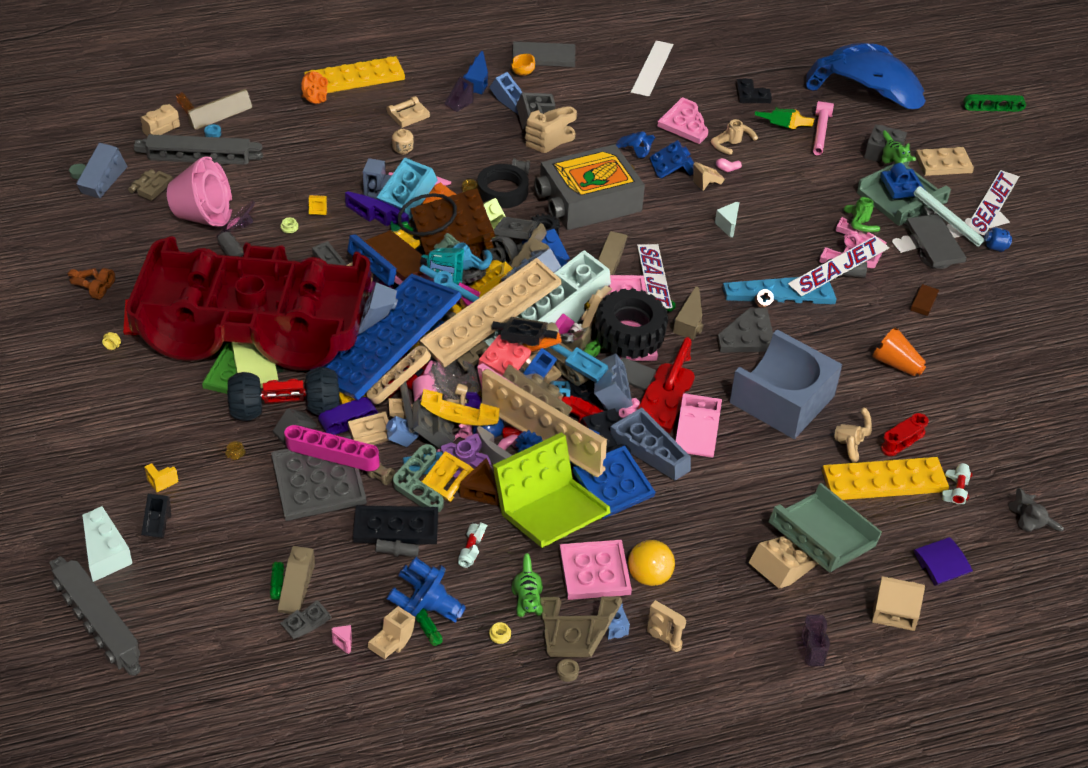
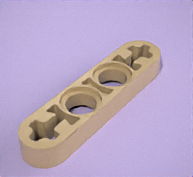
[367,346,431,404]

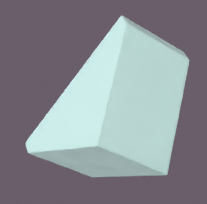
[715,202,739,237]

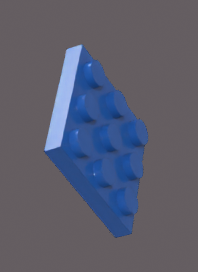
[572,445,656,519]

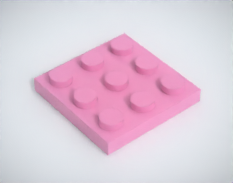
[559,540,632,600]

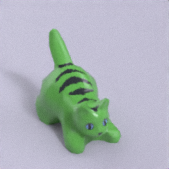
[882,130,916,164]
[512,553,543,617]

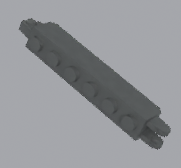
[134,134,263,165]
[49,556,141,676]

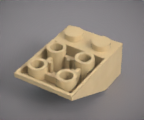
[748,536,819,588]

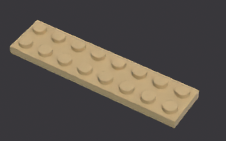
[419,258,561,368]

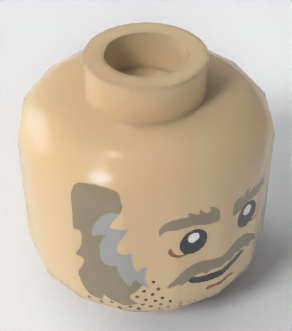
[392,129,414,155]

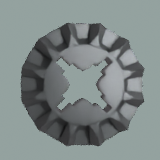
[462,267,486,283]

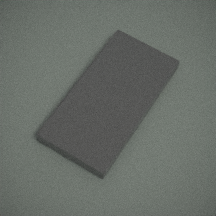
[513,41,575,67]
[906,214,967,267]

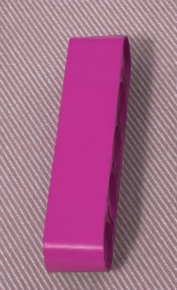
[284,425,380,471]

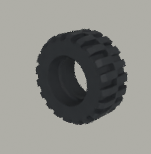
[594,288,668,359]

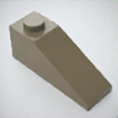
[673,286,704,340]
[278,546,315,614]

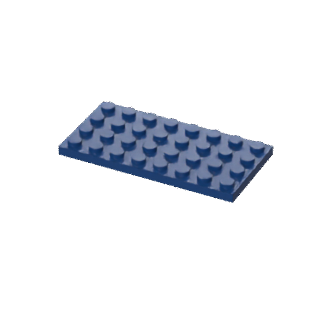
[323,274,462,400]

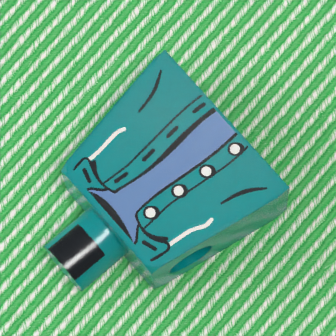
[420,248,464,285]

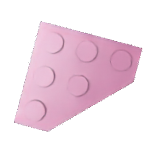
[657,97,708,144]

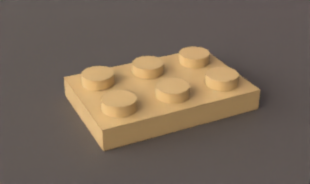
[915,147,974,176]

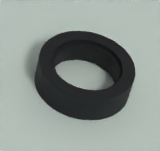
[477,164,529,208]

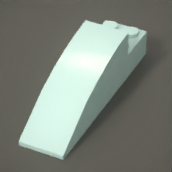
[483,250,611,346]

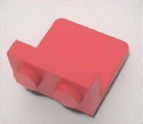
[479,334,531,376]

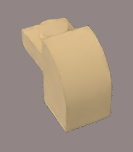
[368,606,415,659]

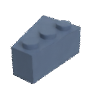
[594,353,633,413]

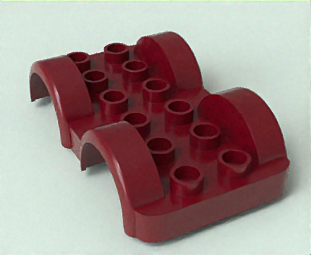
[126,236,371,371]

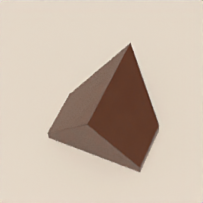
[460,458,500,506]

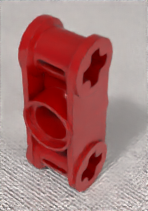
[881,413,929,456]

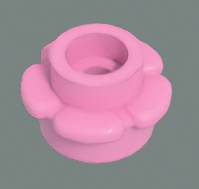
[844,231,861,248]

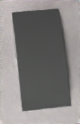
[281,600,332,639]

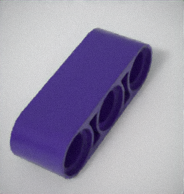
[318,397,378,435]

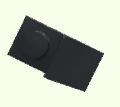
[141,493,171,538]

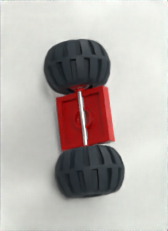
[227,367,339,421]

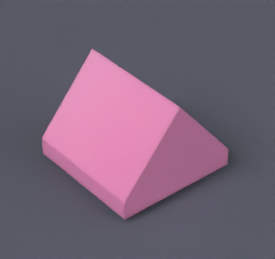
[332,625,352,654]

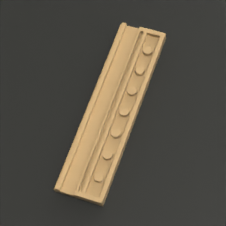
[482,368,607,477]

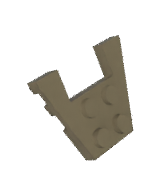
[540,596,622,657]

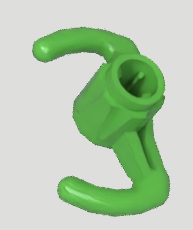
[844,197,880,232]

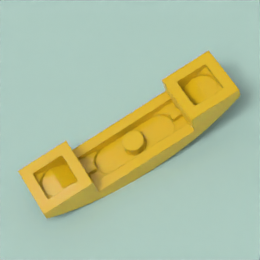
[421,389,500,426]

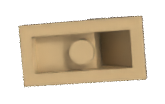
[693,162,725,191]

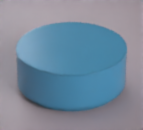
[204,124,222,137]

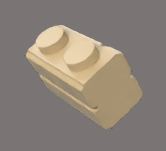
[140,104,180,136]

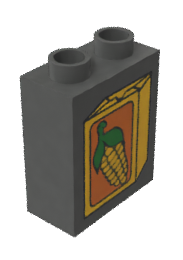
[534,144,645,230]

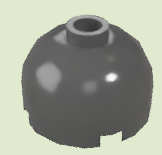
[482,235,518,266]

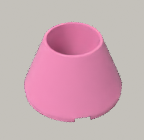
[167,156,232,227]

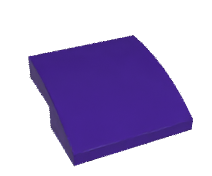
[913,537,973,586]

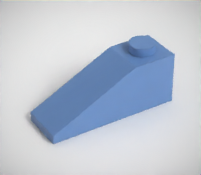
[489,72,522,115]

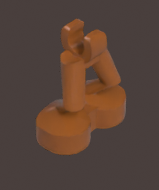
[67,268,115,300]

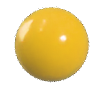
[628,540,675,586]

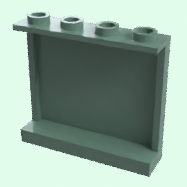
[857,161,951,226]
[769,483,882,573]

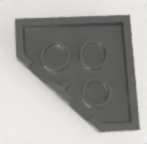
[717,308,773,353]

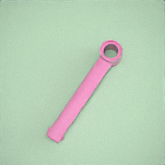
[813,101,834,155]

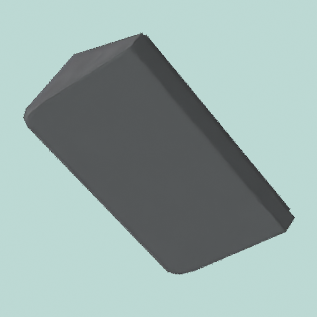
[621,357,656,391]

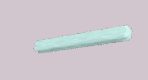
[914,186,985,247]

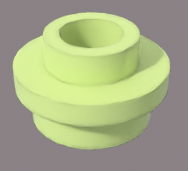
[281,217,298,234]

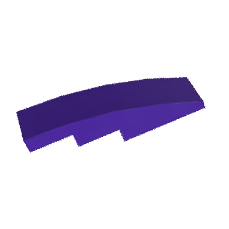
[345,191,409,226]

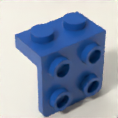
[650,140,694,179]

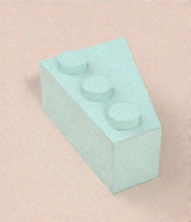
[83,506,132,582]

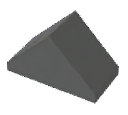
[273,408,317,444]

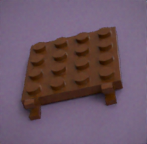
[410,188,495,256]

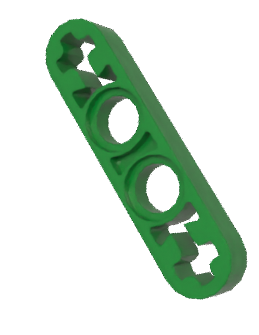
[963,94,1026,112]

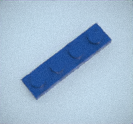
[348,234,397,286]

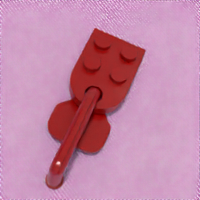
[638,337,695,433]

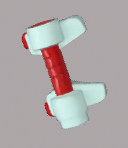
[942,463,972,504]
[458,522,487,568]

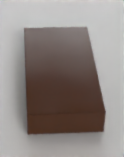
[911,284,939,316]

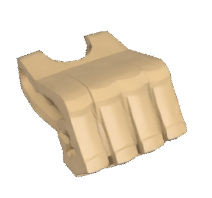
[525,107,577,153]

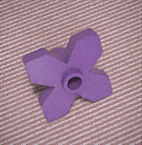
[441,434,492,481]

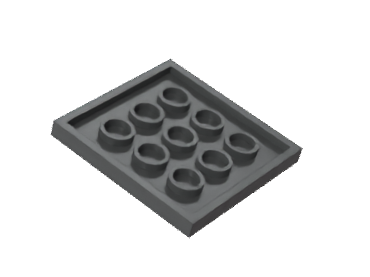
[271,436,367,521]

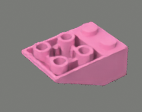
[676,393,722,458]

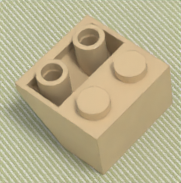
[872,576,925,631]

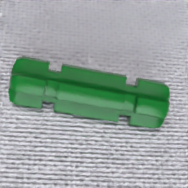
[270,562,284,600]
[415,608,443,646]

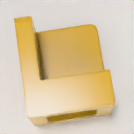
[145,463,179,492]

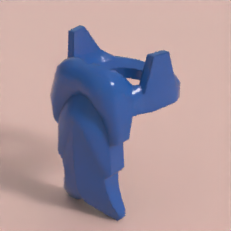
[616,131,655,158]

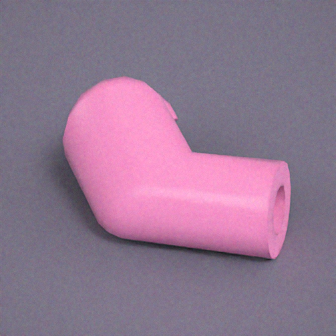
[716,158,741,172]
[619,398,640,418]
[498,434,518,451]

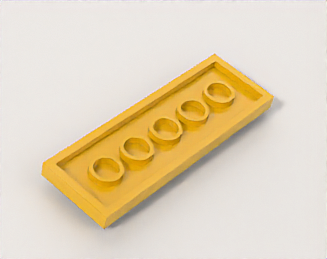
[304,56,405,93]
[822,457,949,500]

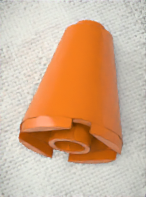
[872,327,926,376]

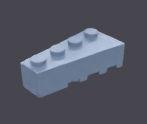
[610,407,691,481]

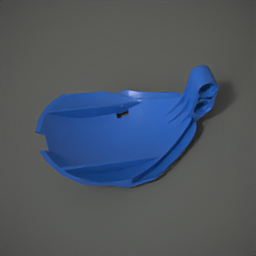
[806,43,926,109]

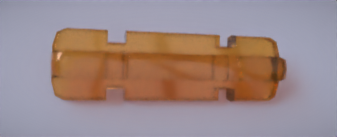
[176,92,195,114]

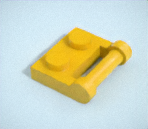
[422,451,474,503]

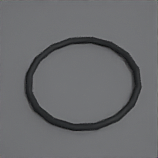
[398,193,457,236]

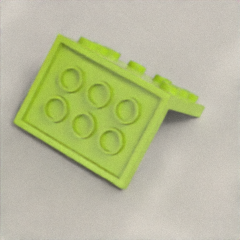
[493,432,610,548]

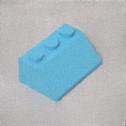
[376,158,438,220]

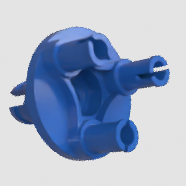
[386,557,466,623]

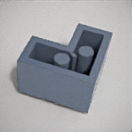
[363,158,392,200]

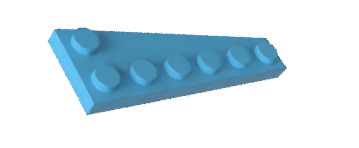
[722,277,836,304]

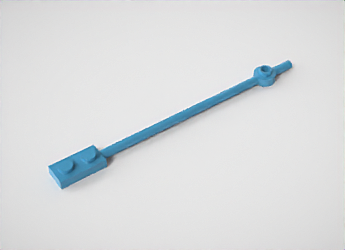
[420,265,608,383]

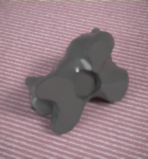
[1009,488,1064,532]

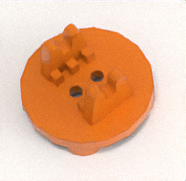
[302,71,328,104]

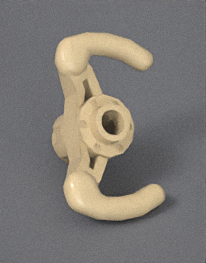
[711,119,758,155]
[835,407,872,463]

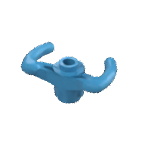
[453,242,493,270]

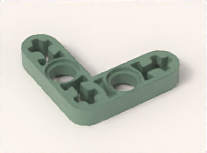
[393,444,444,512]

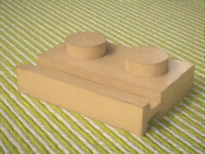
[347,412,390,445]

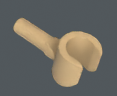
[455,383,468,406]

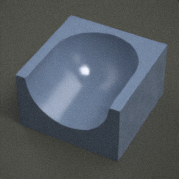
[730,329,842,439]

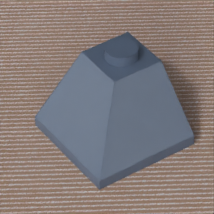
[358,282,398,334]

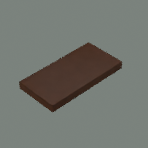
[364,230,424,281]

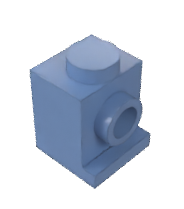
[386,416,419,447]
[605,604,630,639]

